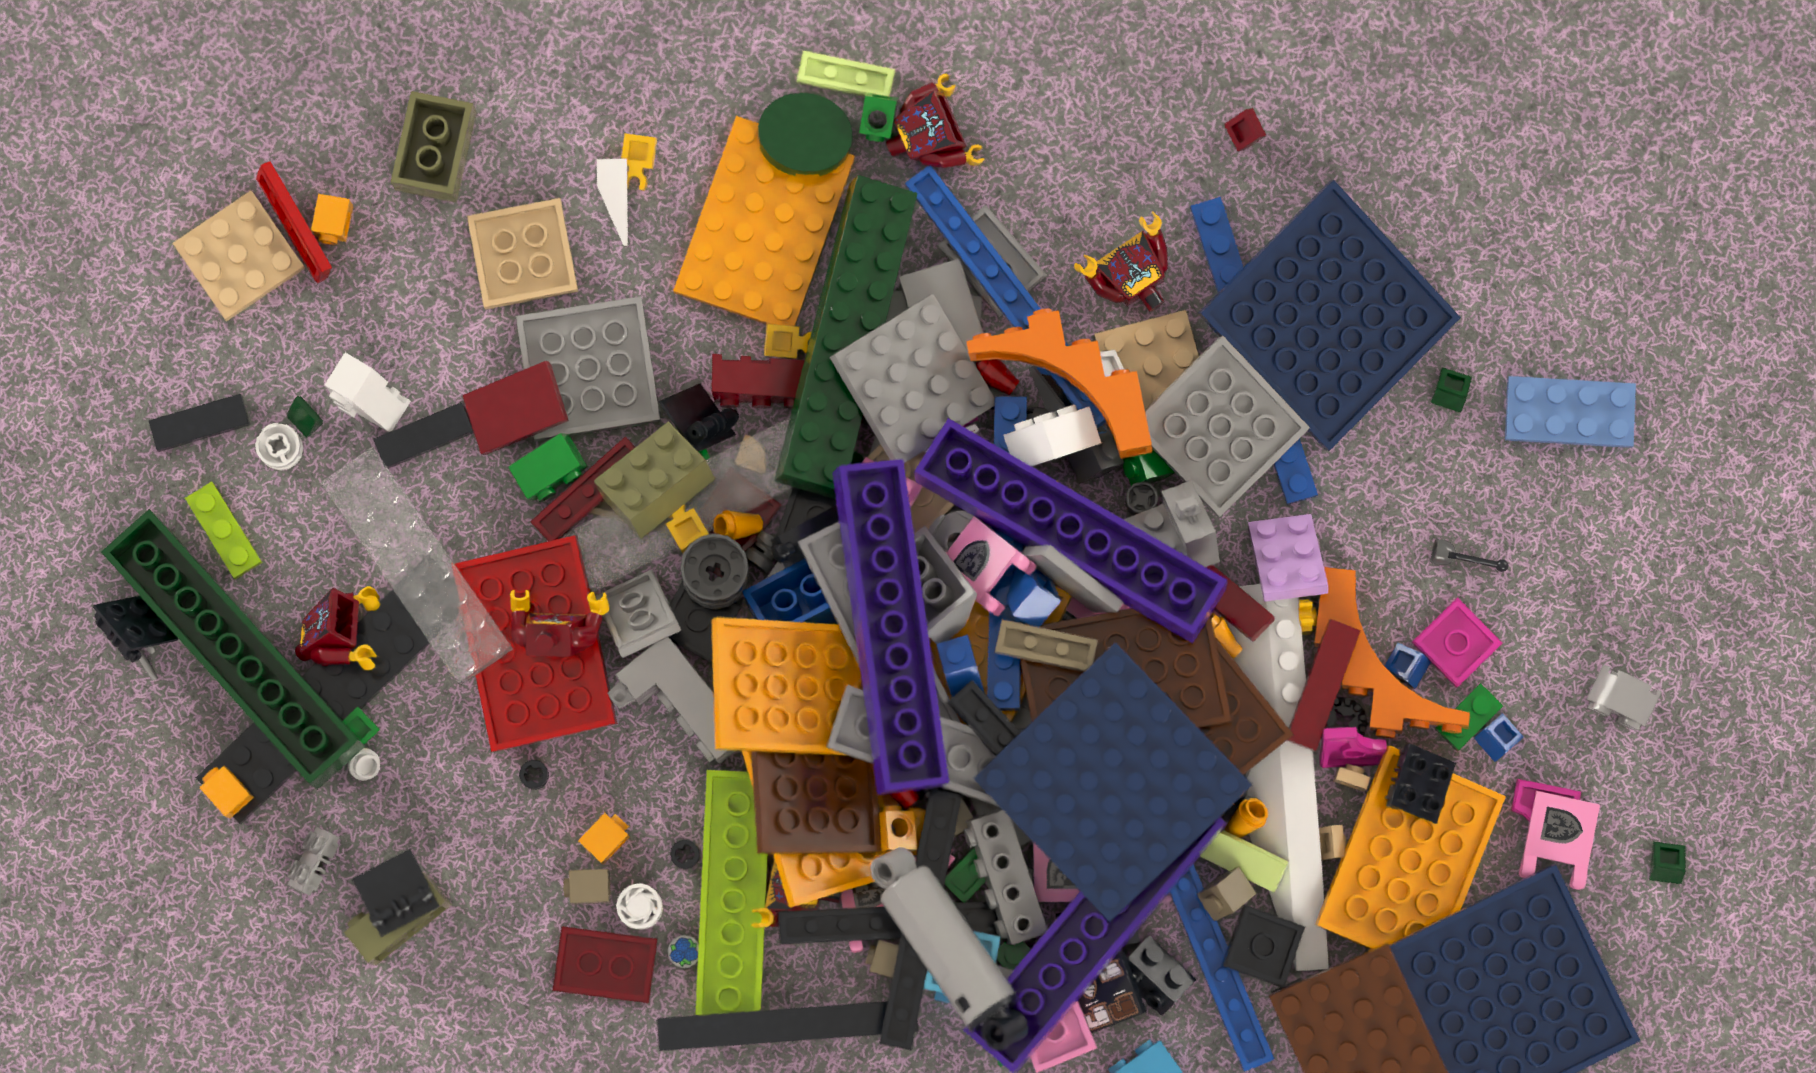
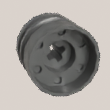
[680,534,749,610]

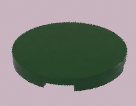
[758,93,852,176]

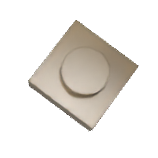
[1333,764,1371,792]
[1319,825,1347,861]

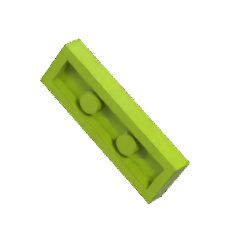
[185,482,263,580]

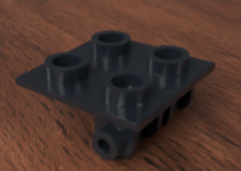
[659,383,739,452]
[93,595,178,663]
[1384,743,1456,824]
[352,848,440,937]

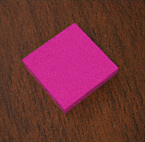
[1411,597,1503,688]

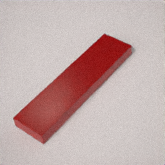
[256,161,332,283]

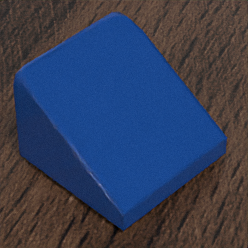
[1384,642,1431,689]
[1474,713,1524,762]

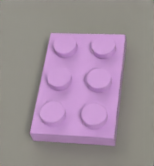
[1248,514,1328,602]

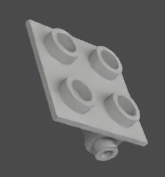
[287,826,339,896]

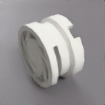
[255,423,303,470]
[616,883,663,930]

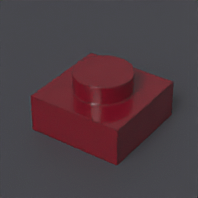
[1224,108,1267,152]

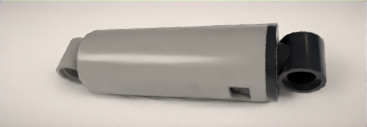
[870,848,1028,1051]

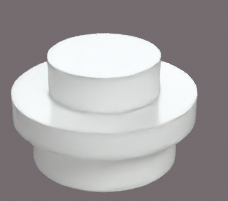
[348,748,380,781]

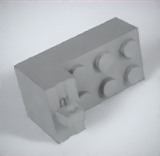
[1123,480,1220,567]
[607,637,737,764]

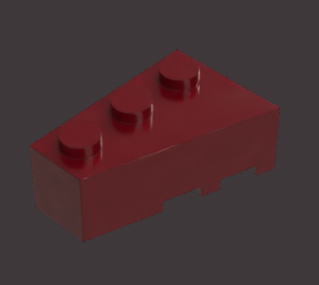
[712,353,804,409]

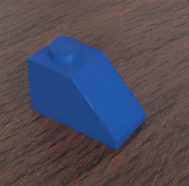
[1006,567,1061,627]
[936,635,985,698]

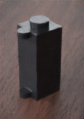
[771,505,839,568]

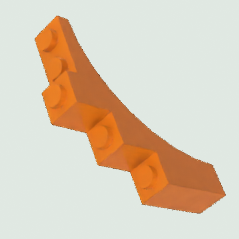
[966,308,1152,459]
[1314,567,1470,738]

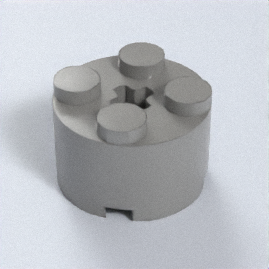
[1586,665,1662,730]

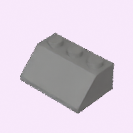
[914,526,978,644]

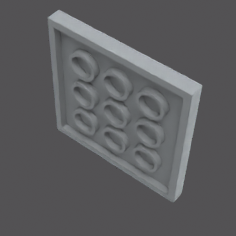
[830,294,995,463]
[516,296,661,442]
[1145,336,1310,517]

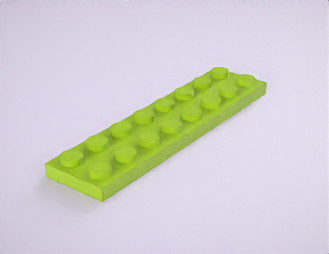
[695,770,768,1015]

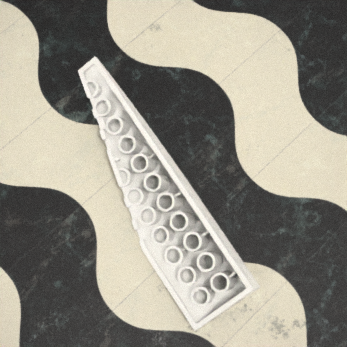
[1219,584,1329,971]

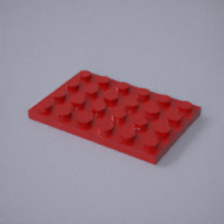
[452,535,618,752]

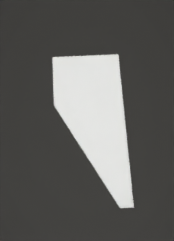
[597,159,628,246]

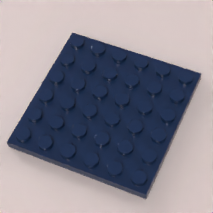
[1198,180,1461,451]
[973,642,1253,922]
[1390,864,1641,1073]

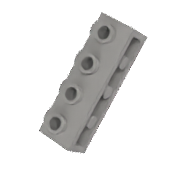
[964,808,1048,945]

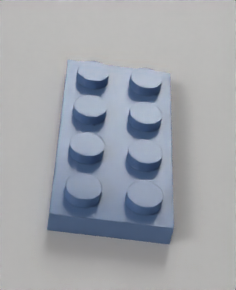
[1505,376,1636,448]

